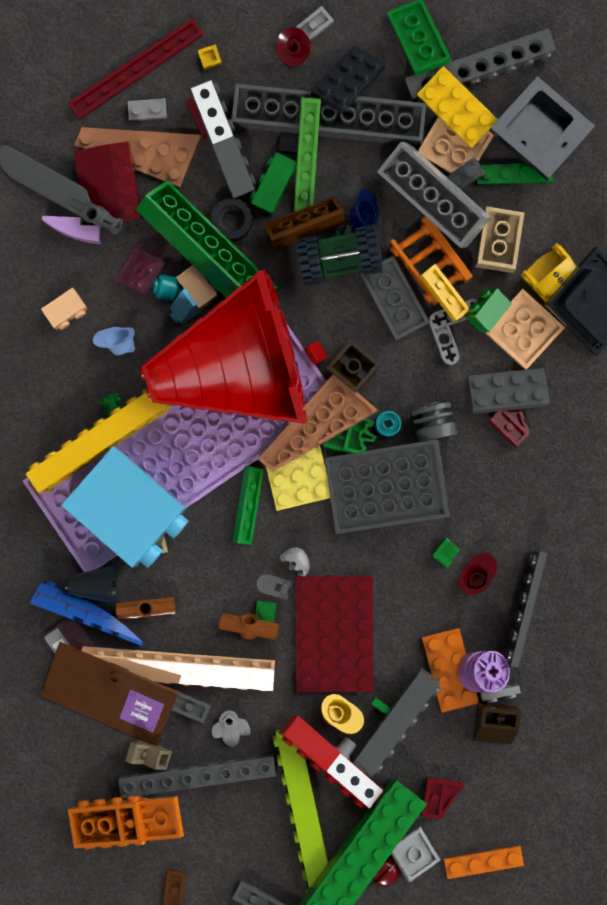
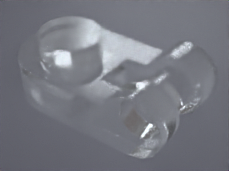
[256,574,293,600]

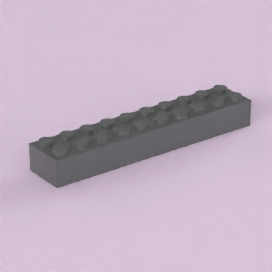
[232,84,426,147]

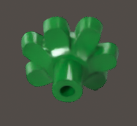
[99,393,121,416]

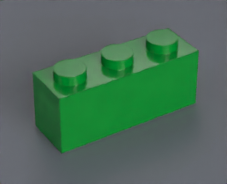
[250,152,297,216]

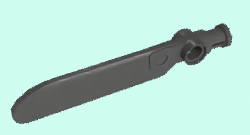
[0,145,123,235]

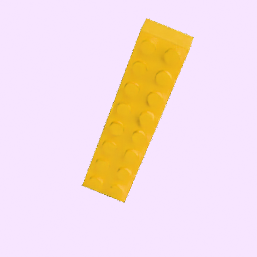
[25,389,173,494]

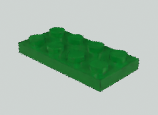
[387,0,451,76]

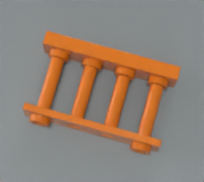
[389,216,473,305]

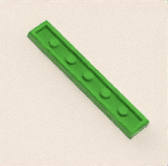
[294,97,321,212]

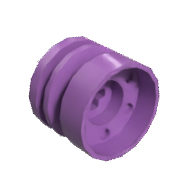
[458,651,510,692]

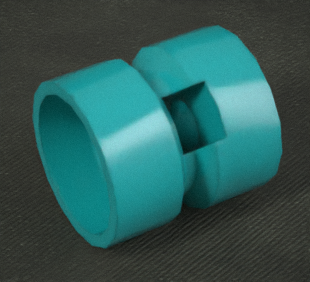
[375,411,401,437]

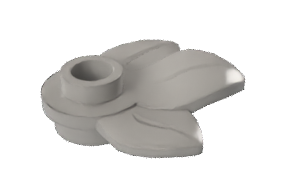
[212,710,250,748]

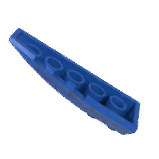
[30,581,144,646]

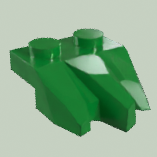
[323,418,377,454]

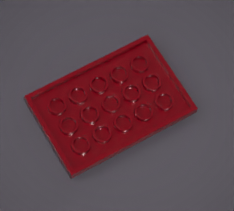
[296,576,373,692]

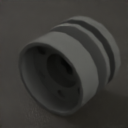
[411,402,457,442]

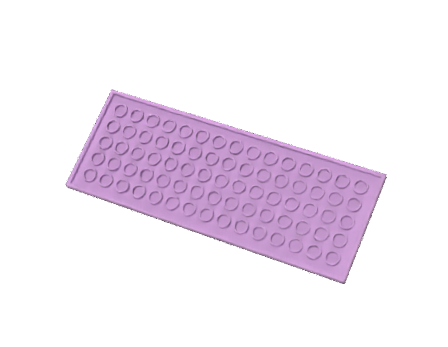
[23,325,327,572]

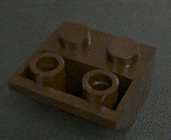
[473,702,521,744]

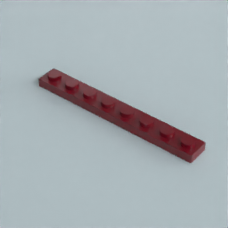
[68,18,204,120]

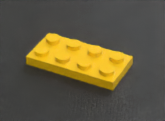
[416,66,498,149]

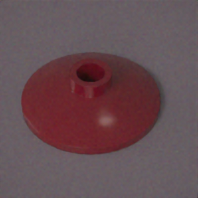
[276,27,311,66]

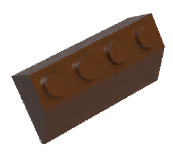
[263,196,345,251]

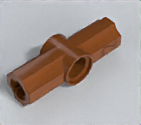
[116,597,176,620]
[219,613,280,640]

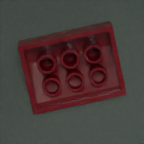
[74,141,142,226]

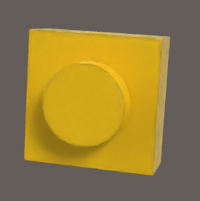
[198,44,222,70]

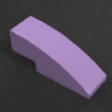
[42,216,102,244]

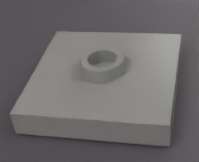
[391,827,440,882]

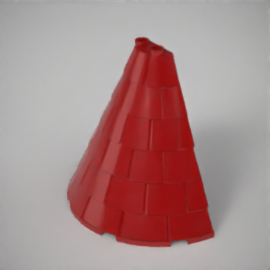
[140,269,307,424]

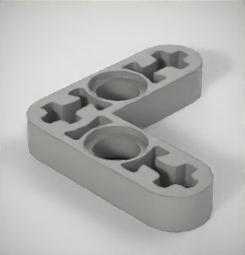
[429,299,478,365]

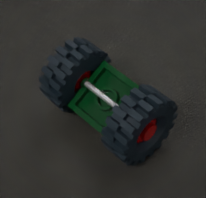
[296,224,383,286]

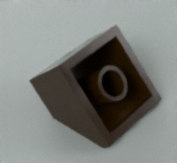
[326,340,380,393]

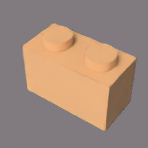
[176,265,219,310]
[41,288,88,330]

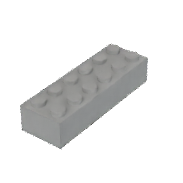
[377,142,491,248]

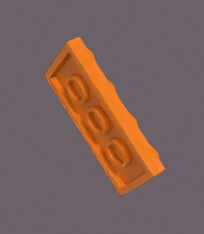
[422,628,479,713]

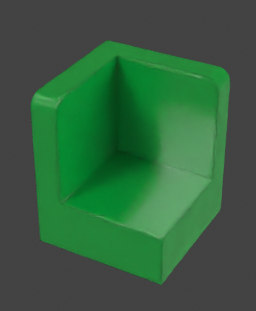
[431,537,460,568]

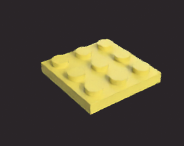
[266,445,330,511]

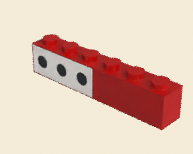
[279,715,384,809]

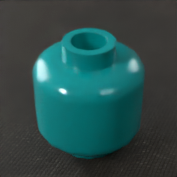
[152,274,181,301]

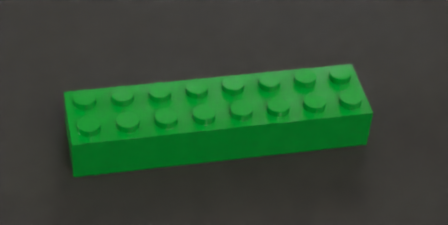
[136,180,277,298]
[298,777,427,905]

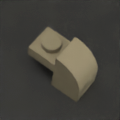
[125,740,172,770]

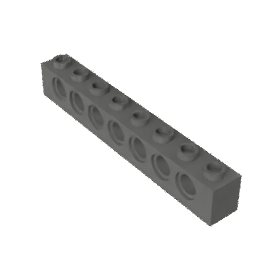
[404,28,556,103]
[118,754,276,798]

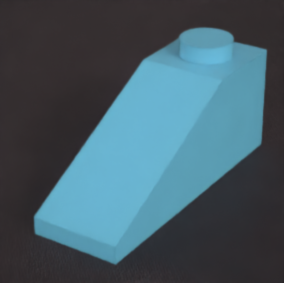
[170,289,200,325]

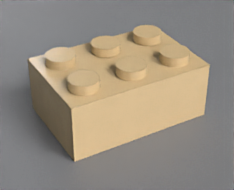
[475,207,524,273]

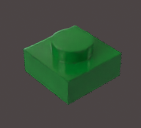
[256,601,276,622]

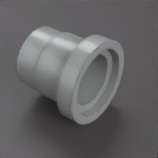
[335,737,357,760]

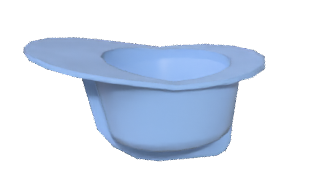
[93,327,135,355]

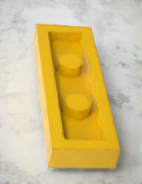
[419,264,469,322]

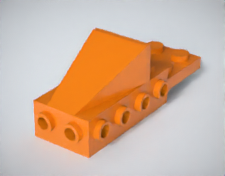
[68,795,184,850]

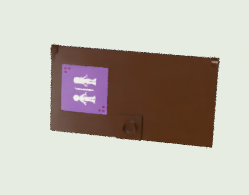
[40,642,179,746]

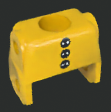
[521,243,577,303]

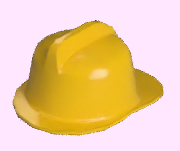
[321,694,364,734]

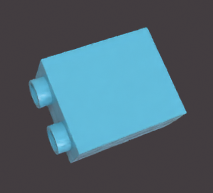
[61,446,189,568]

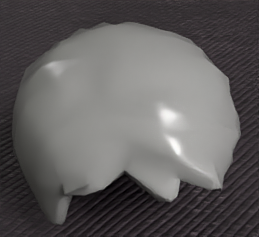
[280,547,310,577]

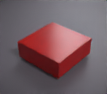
[304,341,329,365]

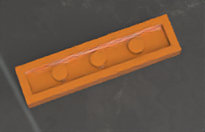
[444,845,524,879]

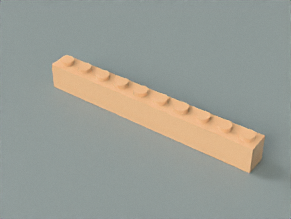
[81,646,275,691]

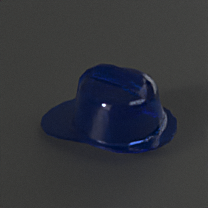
[349,189,379,229]

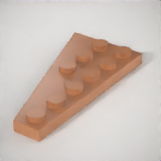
[74,127,202,188]
[258,375,378,472]

